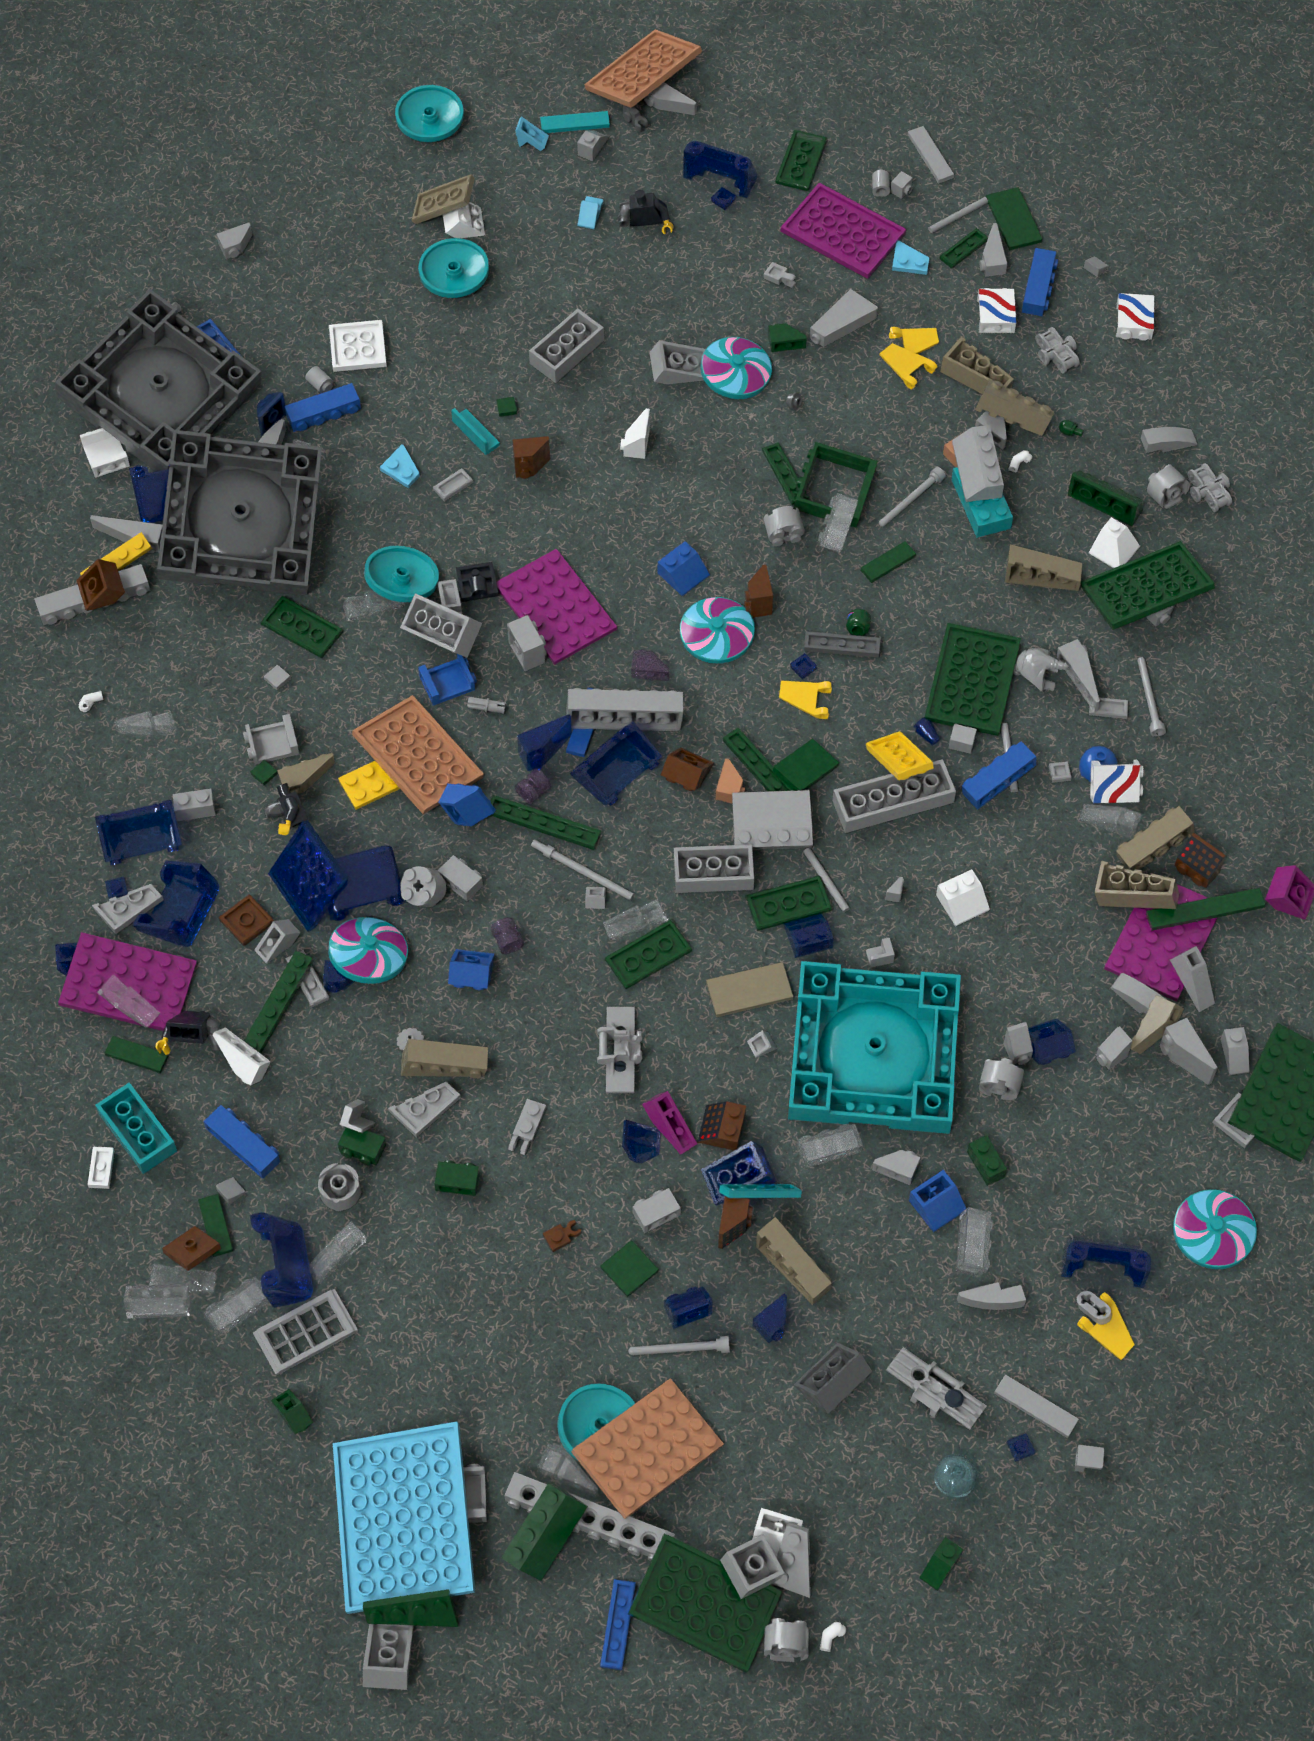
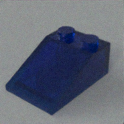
[517,714,572,771]
[701,1141,777,1206]

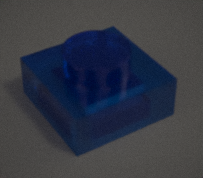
[711,187,736,210]
[790,653,817,680]
[105,877,128,899]
[1006,1433,1035,1462]

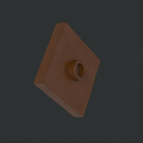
[219,894,274,946]
[162,1226,221,1271]

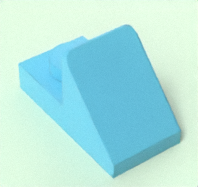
[515,117,549,151]
[578,196,603,229]

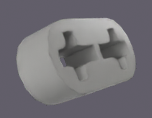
[1077,1291,1112,1325]

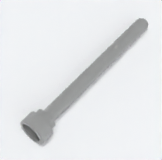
[879,467,946,527]
[1137,657,1166,736]
[628,1336,730,1355]

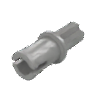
[467,697,506,714]

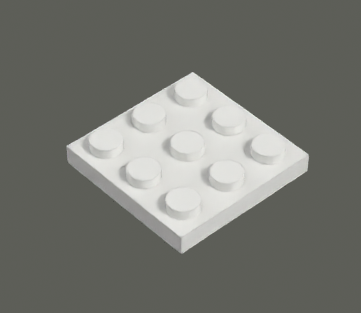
[329,320,387,372]

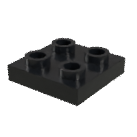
[456,562,498,602]

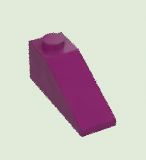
[642,1091,697,1154]

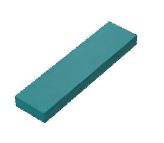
[540,111,610,133]
[719,1184,802,1198]

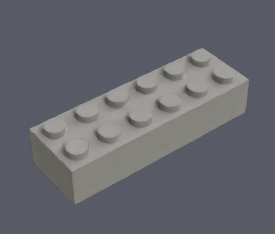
[566,688,683,731]
[833,759,956,833]

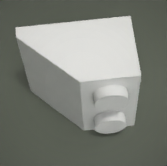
[936,870,990,926]

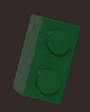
[338,1127,386,1166]
[967,1135,1007,1186]
[434,1160,480,1196]

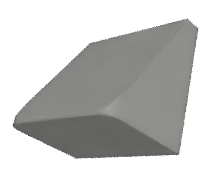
[1084,256,1108,277]
[885,877,904,902]
[585,887,606,909]
[747,1030,777,1058]
[216,1178,246,1205]

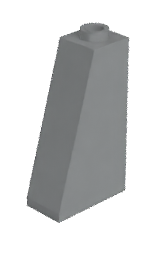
[810,289,878,347]

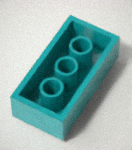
[952,467,1013,538]
[95,1082,177,1174]

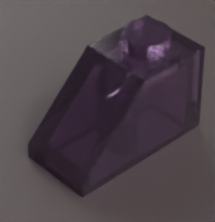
[631,649,669,681]

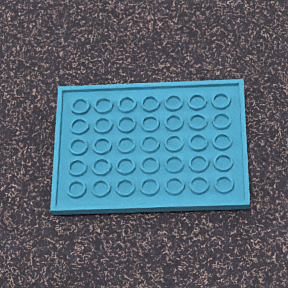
[333,1422,475,1614]

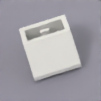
[443,202,485,238]
[753,1508,803,1558]

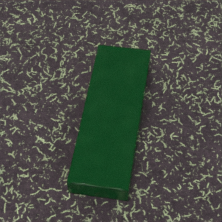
[939,228,988,269]
[861,541,916,583]
[105,1036,168,1074]
[198,1194,233,1257]

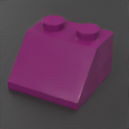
[1265,865,1314,920]

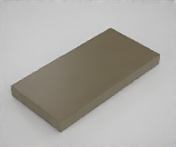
[412,174,475,224]
[706,962,793,1017]

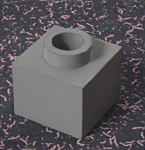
[890,171,913,199]

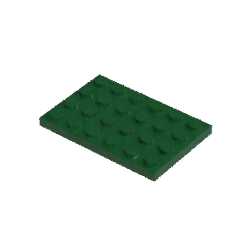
[1080,541,1215,630]
[924,623,1021,736]
[1227,1023,1314,1162]
[628,1533,782,1673]

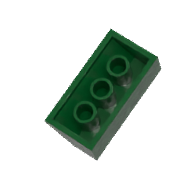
[1068,470,1145,527]
[502,1482,588,1581]

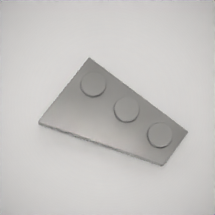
[92,884,163,934]
[388,1082,461,1137]
[773,1522,811,1598]

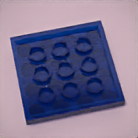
[268,821,349,932]

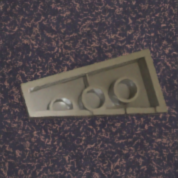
[940,336,1014,394]
[975,380,1054,436]
[1005,544,1082,591]
[1116,806,1195,871]
[1095,861,1179,909]
[401,1039,488,1078]
[756,1217,832,1305]

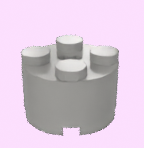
[1147,464,1190,509]
[763,506,805,547]
[401,866,446,907]
[979,1058,1024,1100]
[318,1163,361,1211]
[764,1618,809,1662]

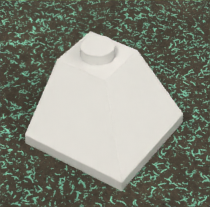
[620,408,650,459]
[1089,517,1140,568]

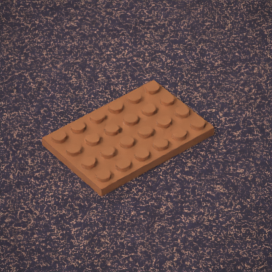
[584,29,702,108]
[352,695,484,814]
[571,1378,724,1519]

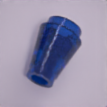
[913,717,940,746]

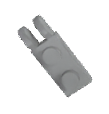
[509,1099,546,1155]

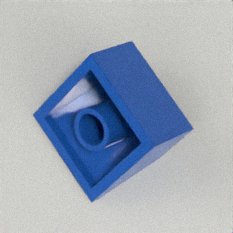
[658,541,710,596]
[448,949,495,990]

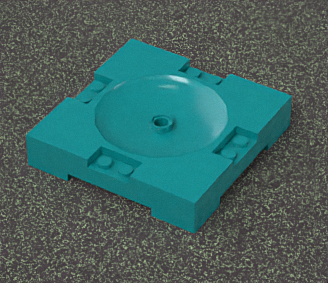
[788,961,961,1134]

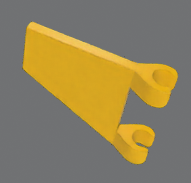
[889,327,939,354]
[879,343,937,389]
[779,681,832,719]
[1077,1293,1134,1360]

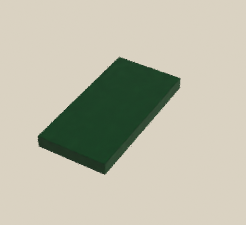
[775,130,827,191]
[986,187,1042,251]
[261,596,343,658]
[745,876,832,931]
[605,920,692,989]

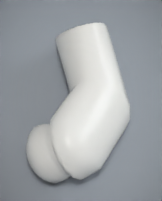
[1009,450,1032,472]
[79,691,103,712]
[820,1622,846,1652]

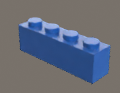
[1022,248,1058,316]
[285,383,361,432]
[962,741,1036,810]
[203,1105,280,1179]

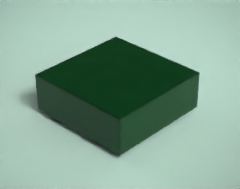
[496,397,517,417]
[250,760,278,786]

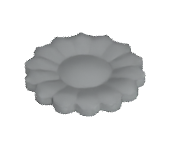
[397,1028,424,1050]

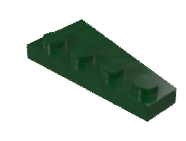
[363,1589,458,1627]

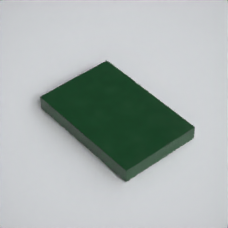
[772,738,839,791]

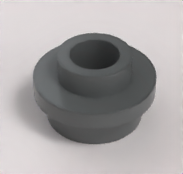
[786,392,802,410]

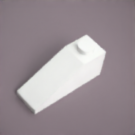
[213,1028,271,1085]

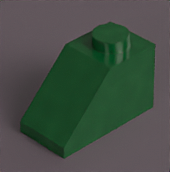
[768,323,807,352]
[271,1389,313,1434]
[920,1537,963,1591]

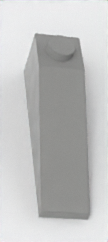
[90,515,163,553]
[1057,639,1100,713]

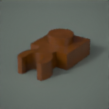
[543,1220,582,1252]

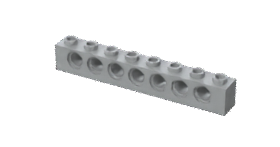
[505,1472,675,1561]

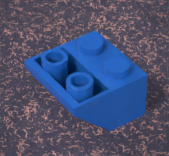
[438,783,496,826]
[909,1170,967,1233]

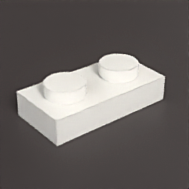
[88,1147,115,1189]

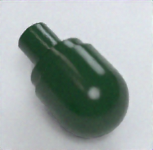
[1059,420,1084,437]

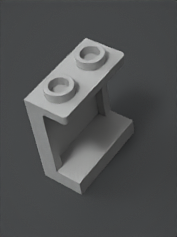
[243,714,299,765]
[463,1464,487,1523]

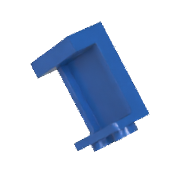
[418,654,477,706]

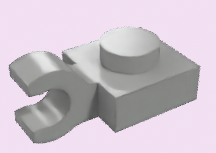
[764,262,796,288]

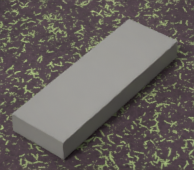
[286,950,329,1007]

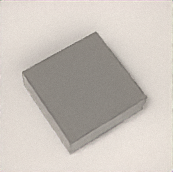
[264,665,291,690]
[1049,762,1071,783]

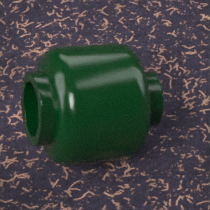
[846,609,871,636]

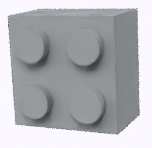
[507,615,547,671]
[720,1534,784,1599]

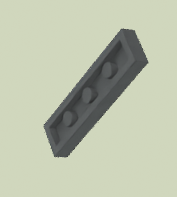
[804,631,880,658]

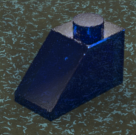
[323,960,355,993]
[752,1293,787,1343]

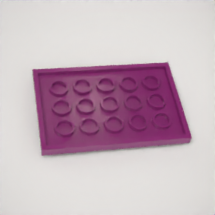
[780,183,906,279]
[496,549,617,665]
[1104,873,1218,1002]
[58,932,197,1031]

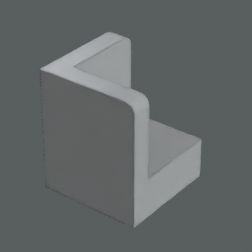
[949,724,977,754]
[866,938,895,967]
[1075,1445,1104,1472]

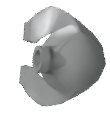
[1013,648,1069,692]

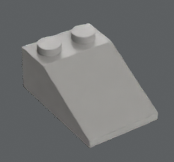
[650,340,706,384]
[1160,1018,1218,1085]
[363,1624,414,1690]

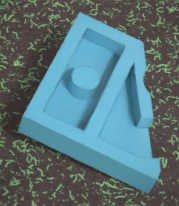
[892,241,929,275]
[380,444,420,488]

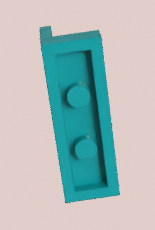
[451,408,500,455]

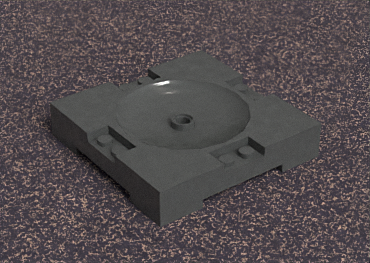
[55,289,261,480]
[157,430,322,595]

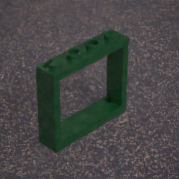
[792,442,878,528]

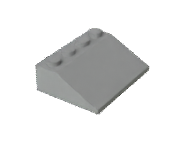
[732,790,813,850]

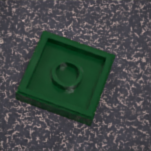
[600,1240,659,1297]

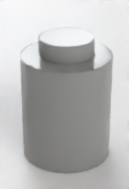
[872,169,890,196]
[305,366,333,393]

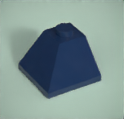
[257,392,286,436]

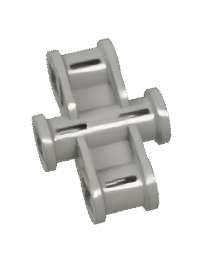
[1035,327,1080,373]
[1188,463,1232,512]

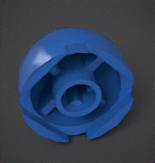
[1079,746,1118,782]

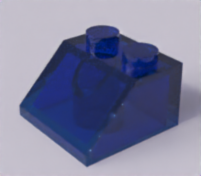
[783,914,834,958]
[1028,1018,1076,1065]
[664,1286,713,1329]

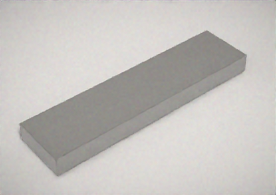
[908,126,954,183]
[994,1375,1079,1438]

